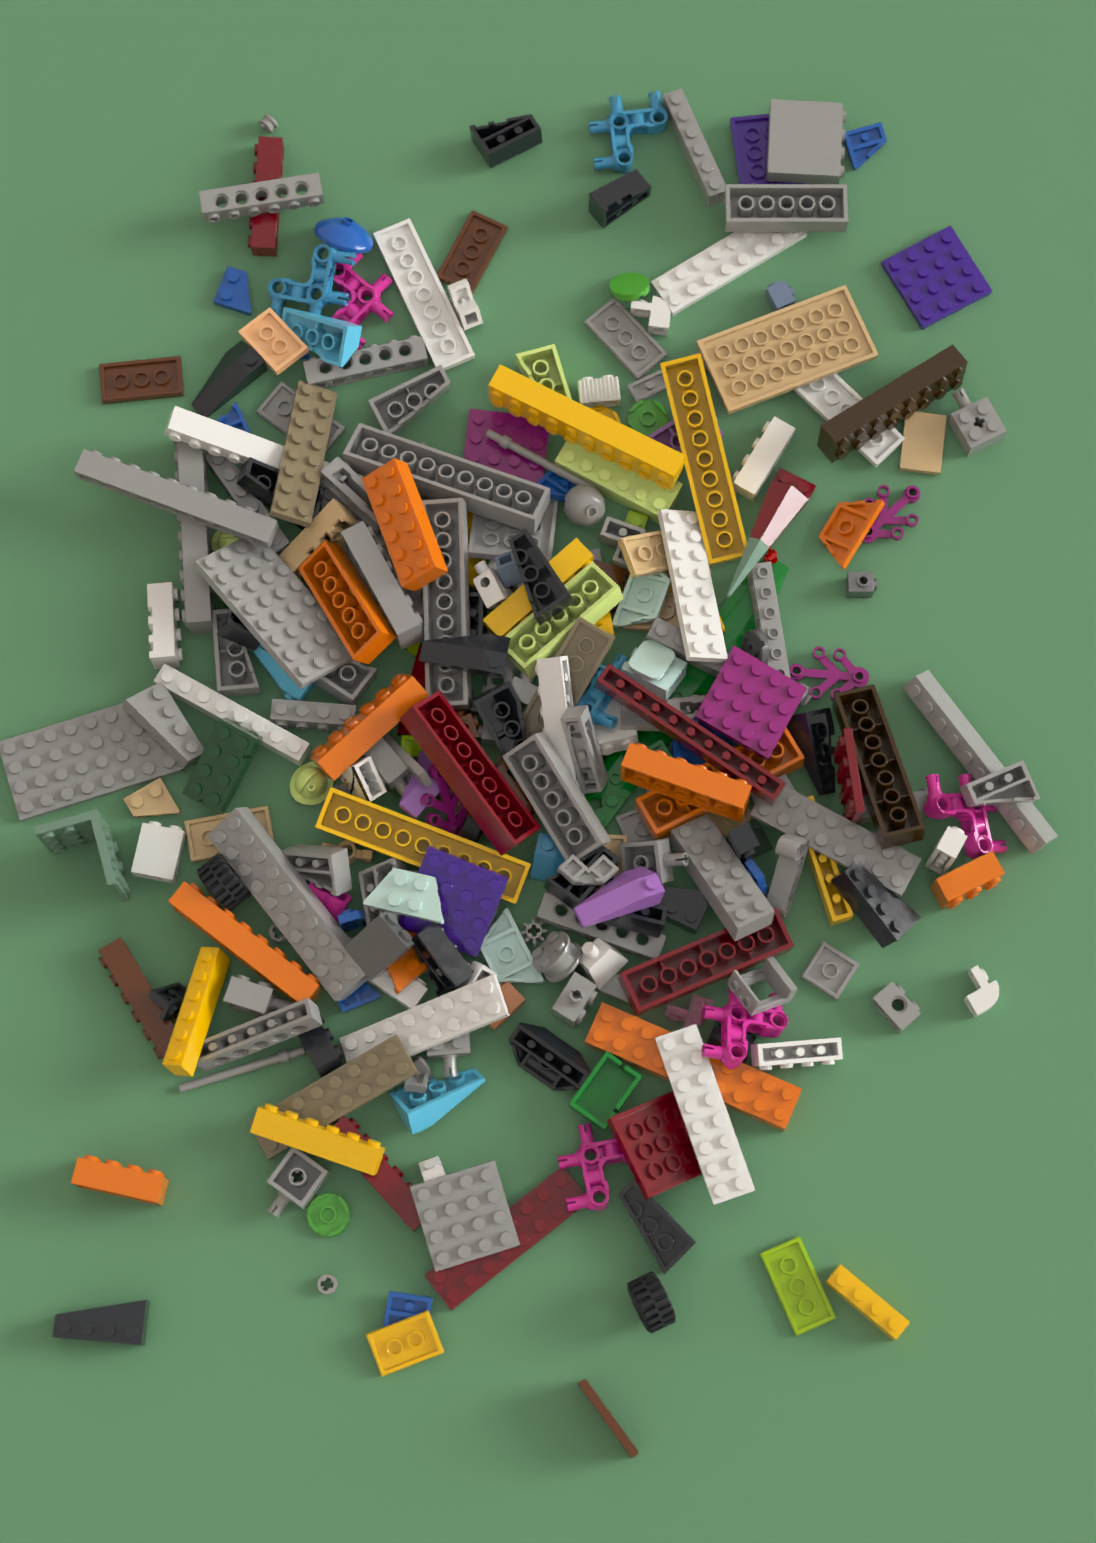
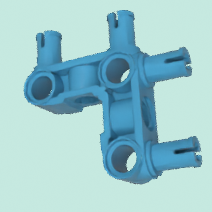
[589,91,668,174]
[268,244,356,318]
[577,653,629,730]

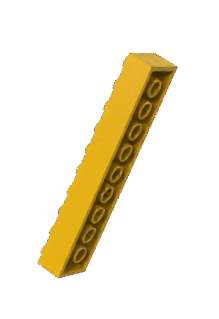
[660,353,747,567]
[488,365,686,490]
[315,787,531,904]

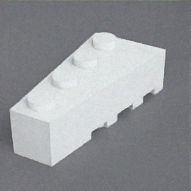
[147,582,183,670]

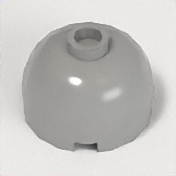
[563,485,605,527]

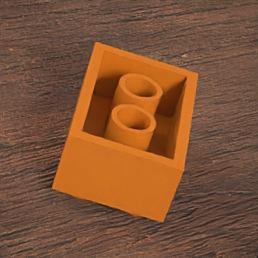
[930,851,1005,910]

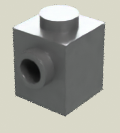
[846,572,877,598]

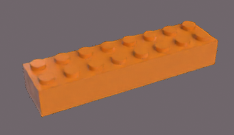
[635,728,805,839]
[168,881,322,1003]

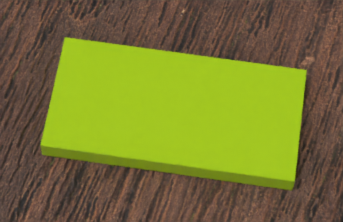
[759,1236,836,1336]

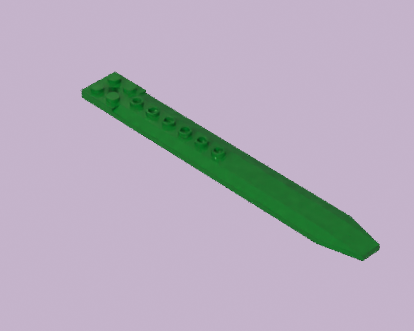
[584,561,788,829]

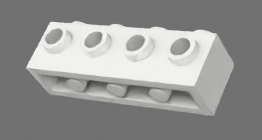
[750,1037,843,1070]

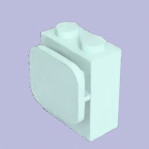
[620,640,687,702]

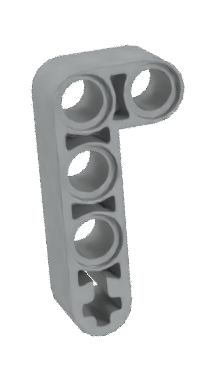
[767,833,810,917]

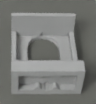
[727,957,798,1016]

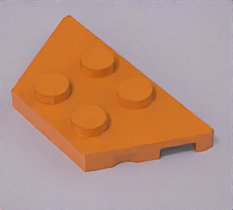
[818,499,885,570]
[387,930,427,995]

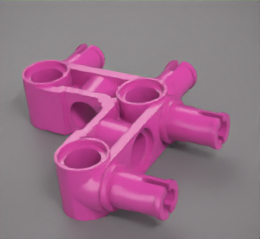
[332,253,394,350]
[924,774,1007,859]
[701,987,788,1069]
[557,1123,627,1212]

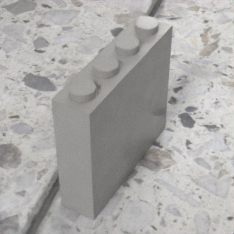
[766,99,846,184]

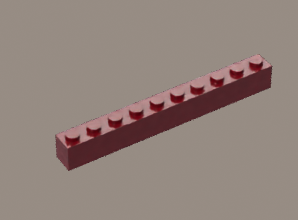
[596,664,786,806]

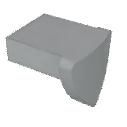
[404,1056,432,1093]

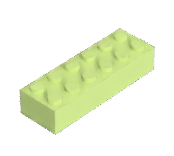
[555,441,683,525]
[505,561,624,680]

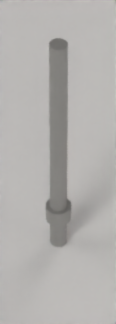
[486,429,597,489]
[179,1046,306,1093]

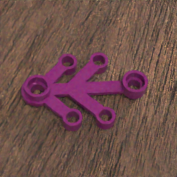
[862,485,921,543]
[789,646,869,701]
[420,763,468,837]

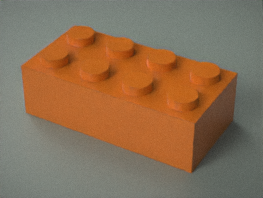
[71,1155,169,1206]

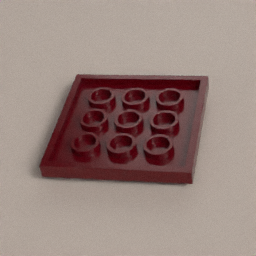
[833,728,865,825]
[607,1091,702,1200]

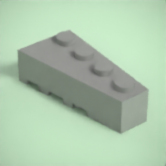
[122,681,204,769]

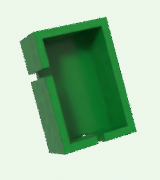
[569,1051,642,1132]

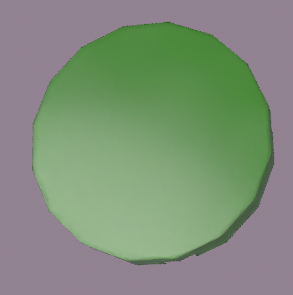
[610,273,650,301]
[627,399,668,436]
[306,1193,350,1237]

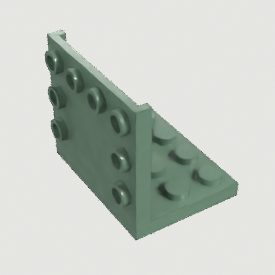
[34,809,131,902]

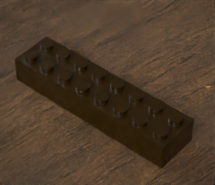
[817,344,968,463]
[832,684,926,850]

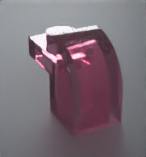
[664,994,714,1028]

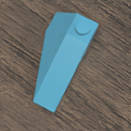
[282,307,362,367]
[250,644,315,701]
[389,1068,485,1134]

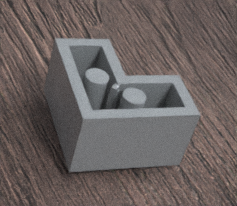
[599,516,646,571]

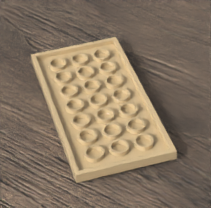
[696,285,879,415]

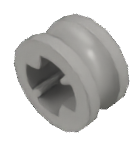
[258,114,278,134]
[269,923,287,943]
[317,1274,338,1294]

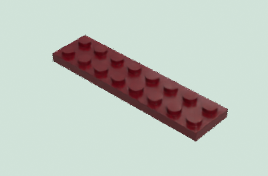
[424,1168,585,1311]

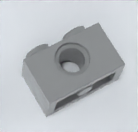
[871,982,921,1033]

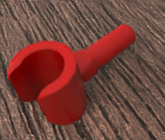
[763,548,778,564]

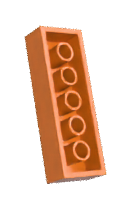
[362,458,448,592]
[298,540,397,665]
[310,673,429,781]
[621,743,752,823]

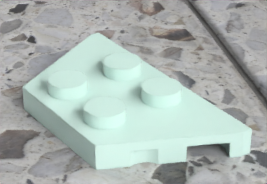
[612,573,671,628]
[363,868,444,924]
[480,908,544,983]

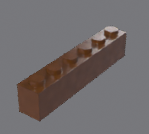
[98,937,175,1060]

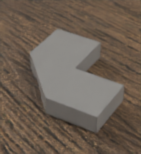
[557,854,619,885]

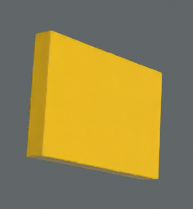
[366,1310,444,1376]

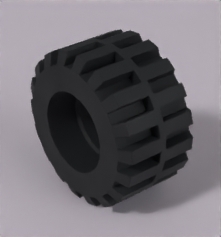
[197,853,251,911]
[627,1271,676,1334]

